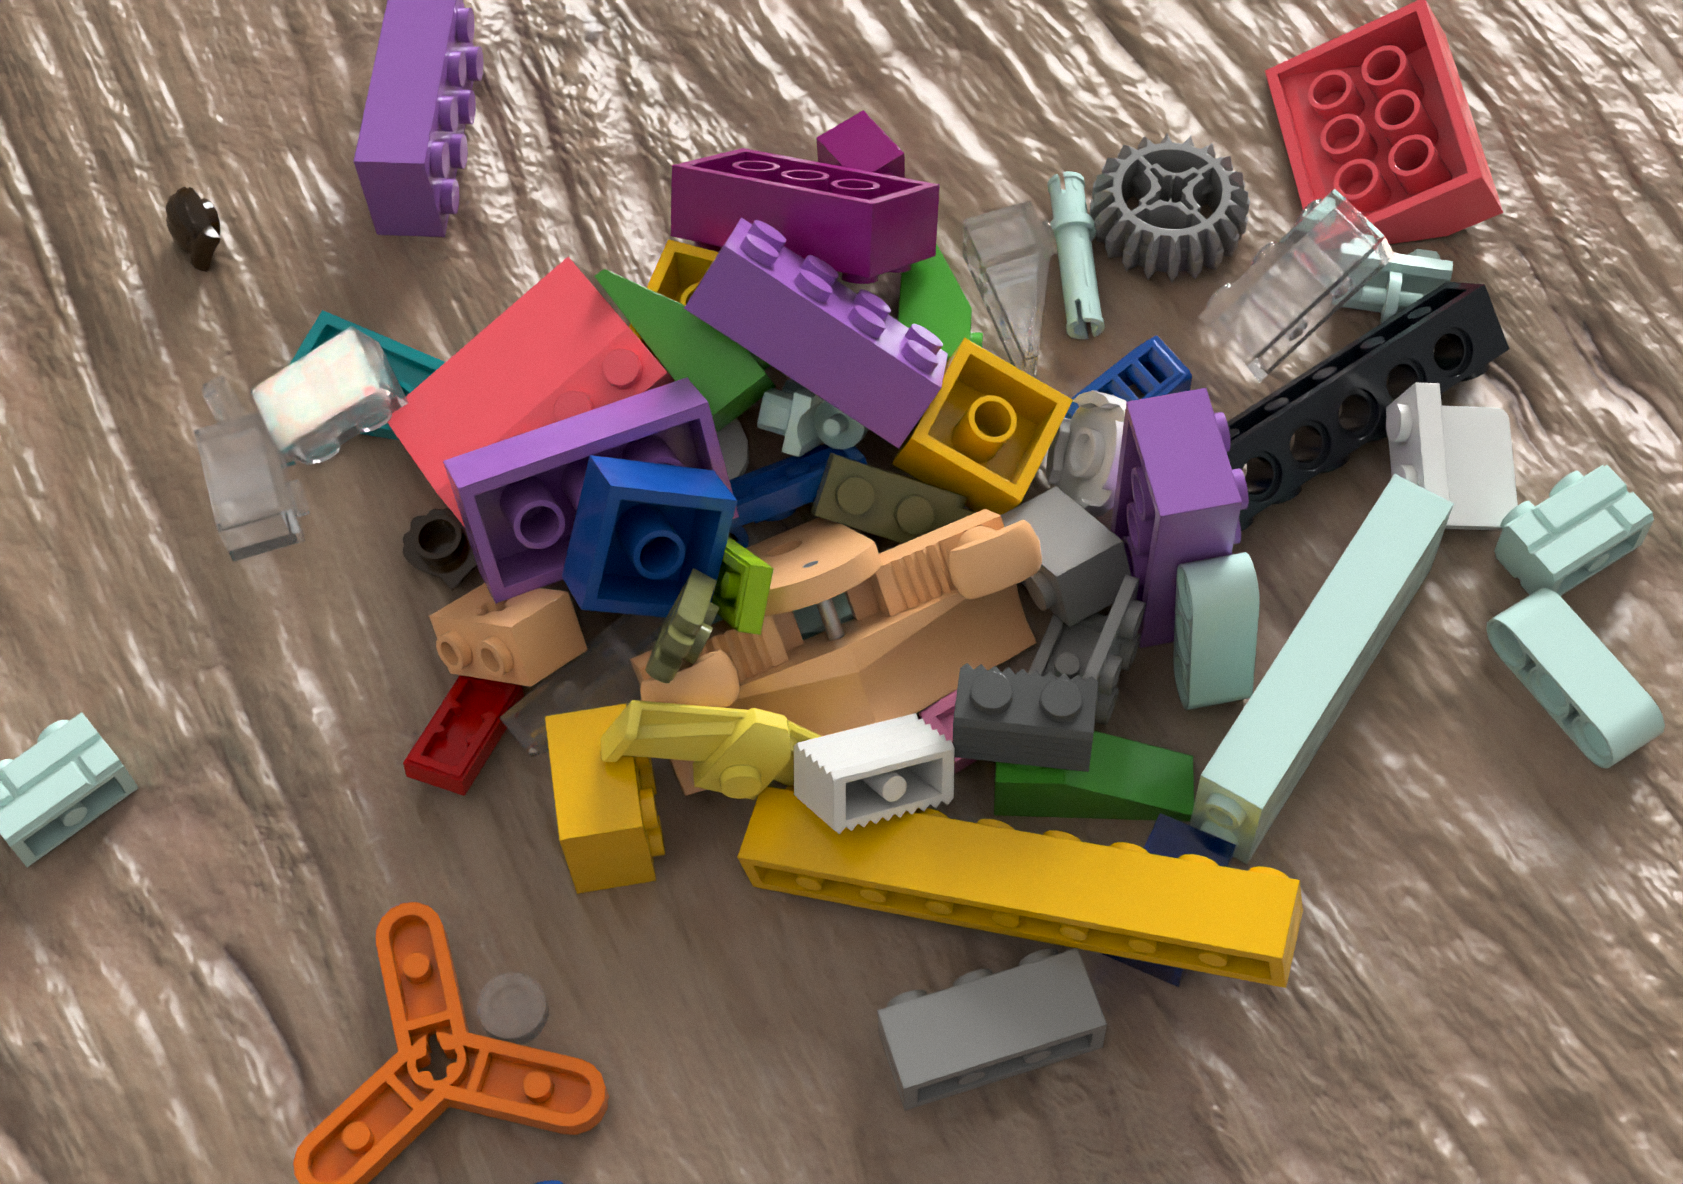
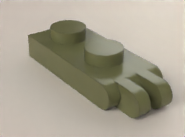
[811,452,976,543]
[645,568,719,683]

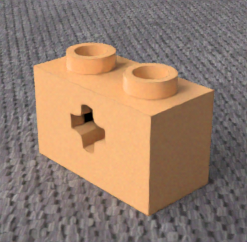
[429,583,588,687]

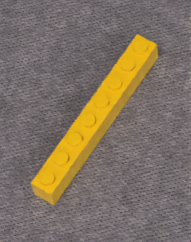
[737,785,1303,988]

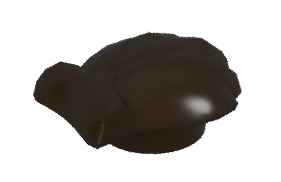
[166,187,221,272]
[403,508,478,591]

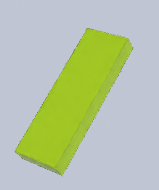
[711,536,774,635]

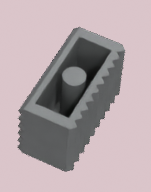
[953,663,1099,772]

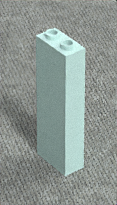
[1188,474,1454,864]

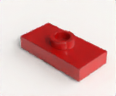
[403,675,524,796]

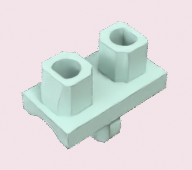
[1333,240,1453,323]
[757,378,868,457]

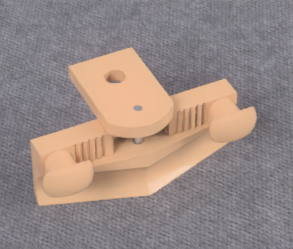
[630,509,1042,796]

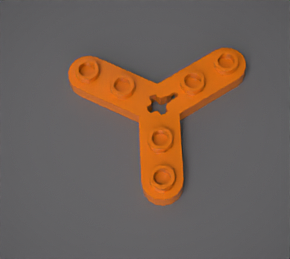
[293,902,609,1184]

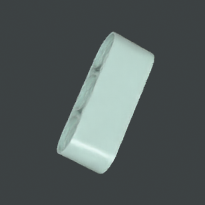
[1173,552,1260,710]
[1486,588,1665,769]

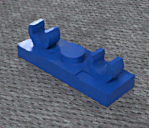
[729,444,867,548]

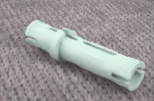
[1047,171,1105,339]

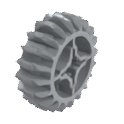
[1090,133,1250,283]

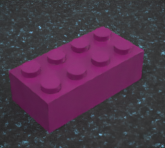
[670,148,940,284]

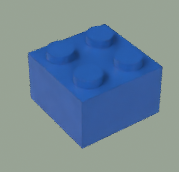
[562,455,738,618]

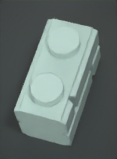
[1494,465,1654,596]
[0,712,139,867]

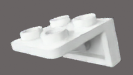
[1386,382,1518,531]

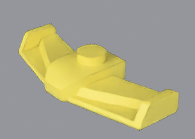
[601,700,822,800]

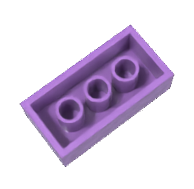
[354,0,483,237]
[684,218,948,449]
[443,377,739,603]
[1111,388,1249,648]

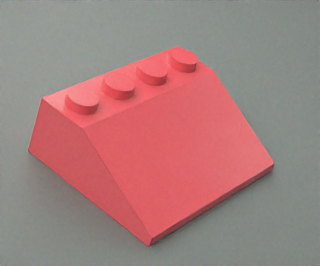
[1265,0,1503,254]
[383,257,675,527]

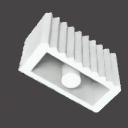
[794,713,955,834]

